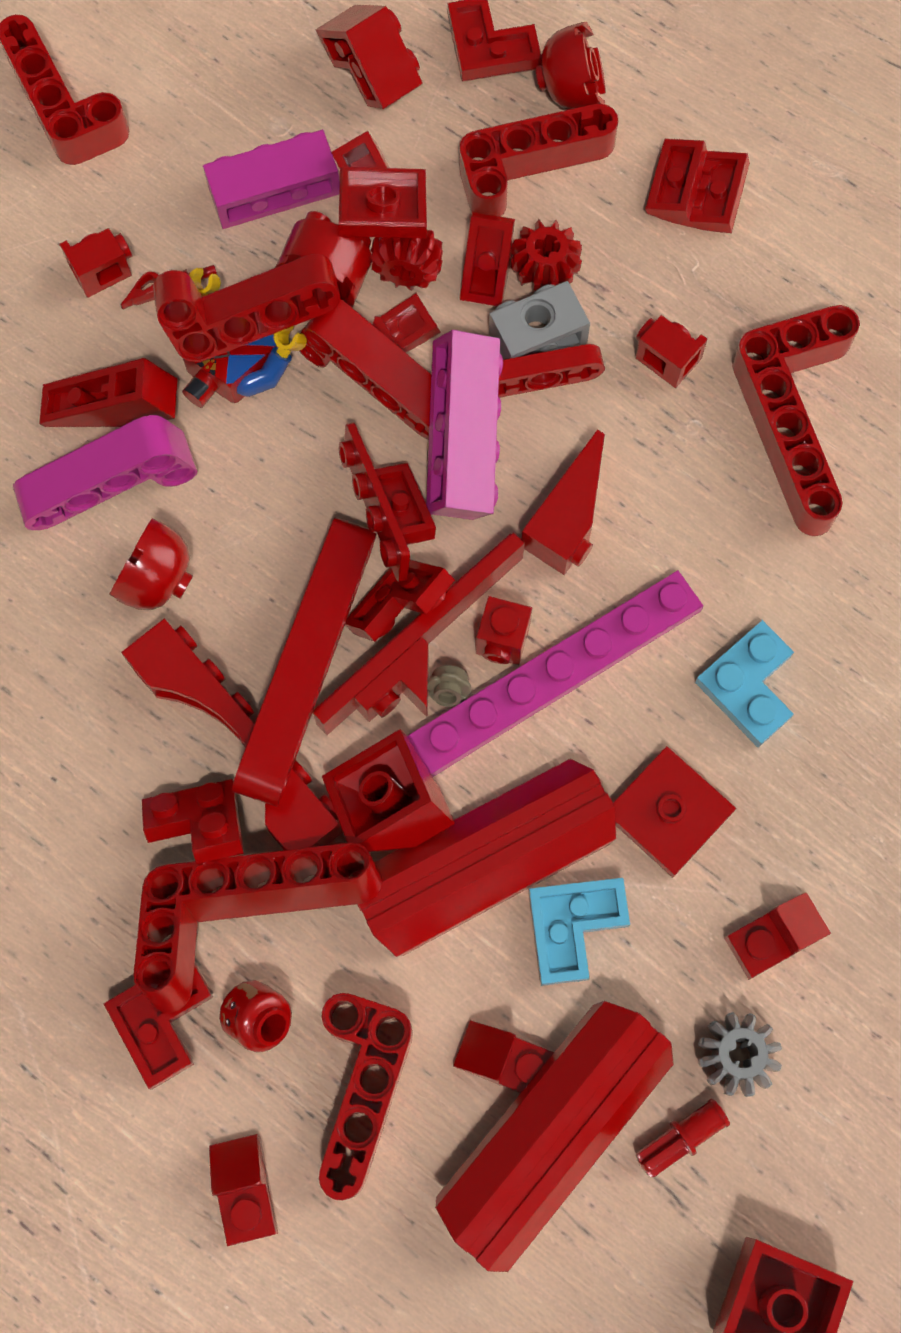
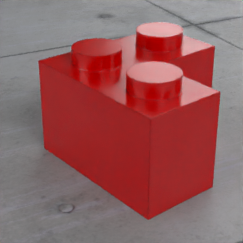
[315,5,423,109]

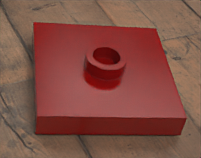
[338,167,427,239]
[613,746,737,878]

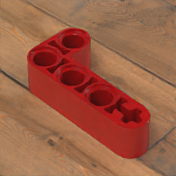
[0,14,130,165]
[460,104,619,217]
[153,254,340,362]
[299,299,432,440]
[319,993,413,1201]

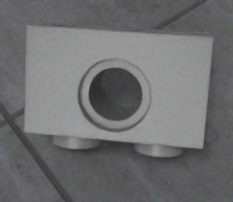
[489,281,590,360]

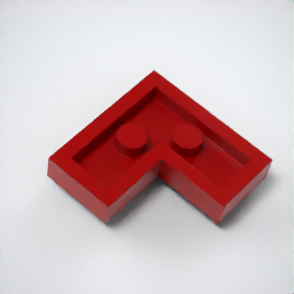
[447,0,542,81]
[345,560,455,642]
[142,779,244,864]
[103,962,213,1090]

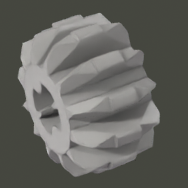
[698,1012,782,1097]

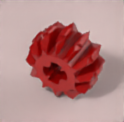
[511,219,582,292]
[371,230,443,291]

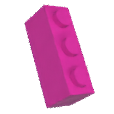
[203,129,340,229]

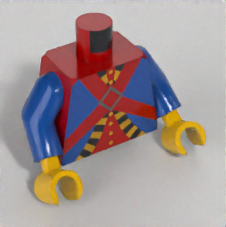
[182,268,307,408]

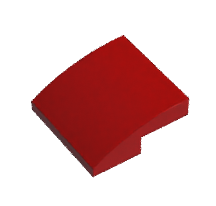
[645,139,750,234]

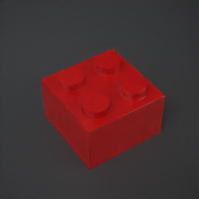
[713,1237,854,1333]

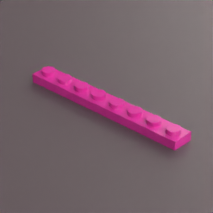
[407,570,704,777]

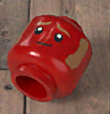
[219,980,292,1053]

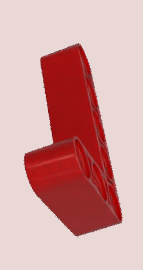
[732,305,860,536]
[133,843,382,1013]

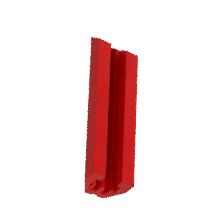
[353,758,616,957]
[435,1001,674,1272]

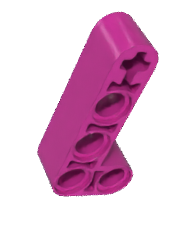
[13,415,197,530]

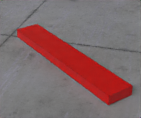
[313,533,525,735]

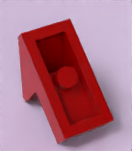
[460,212,515,306]
[354,637,429,722]
[724,892,831,980]
[453,1020,554,1093]
[209,1134,278,1247]

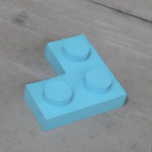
[695,620,794,748]
[529,878,630,986]

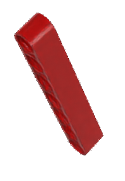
[232,517,377,807]

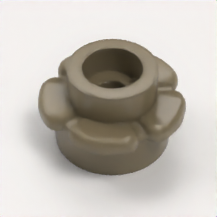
[428,665,471,707]

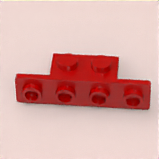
[339,423,436,582]

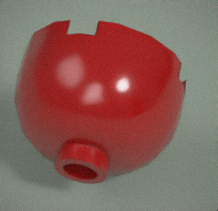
[536,22,606,110]
[109,518,193,610]

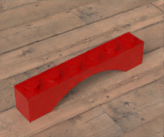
[121,618,342,850]

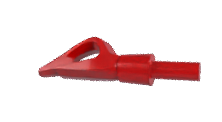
[121,265,217,310]

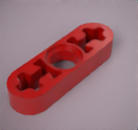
[498,344,605,398]

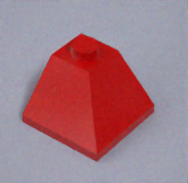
[322,729,455,852]

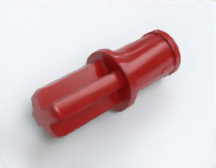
[636,1098,730,1177]

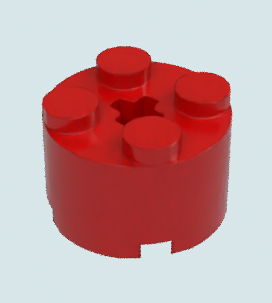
[275,211,372,308]

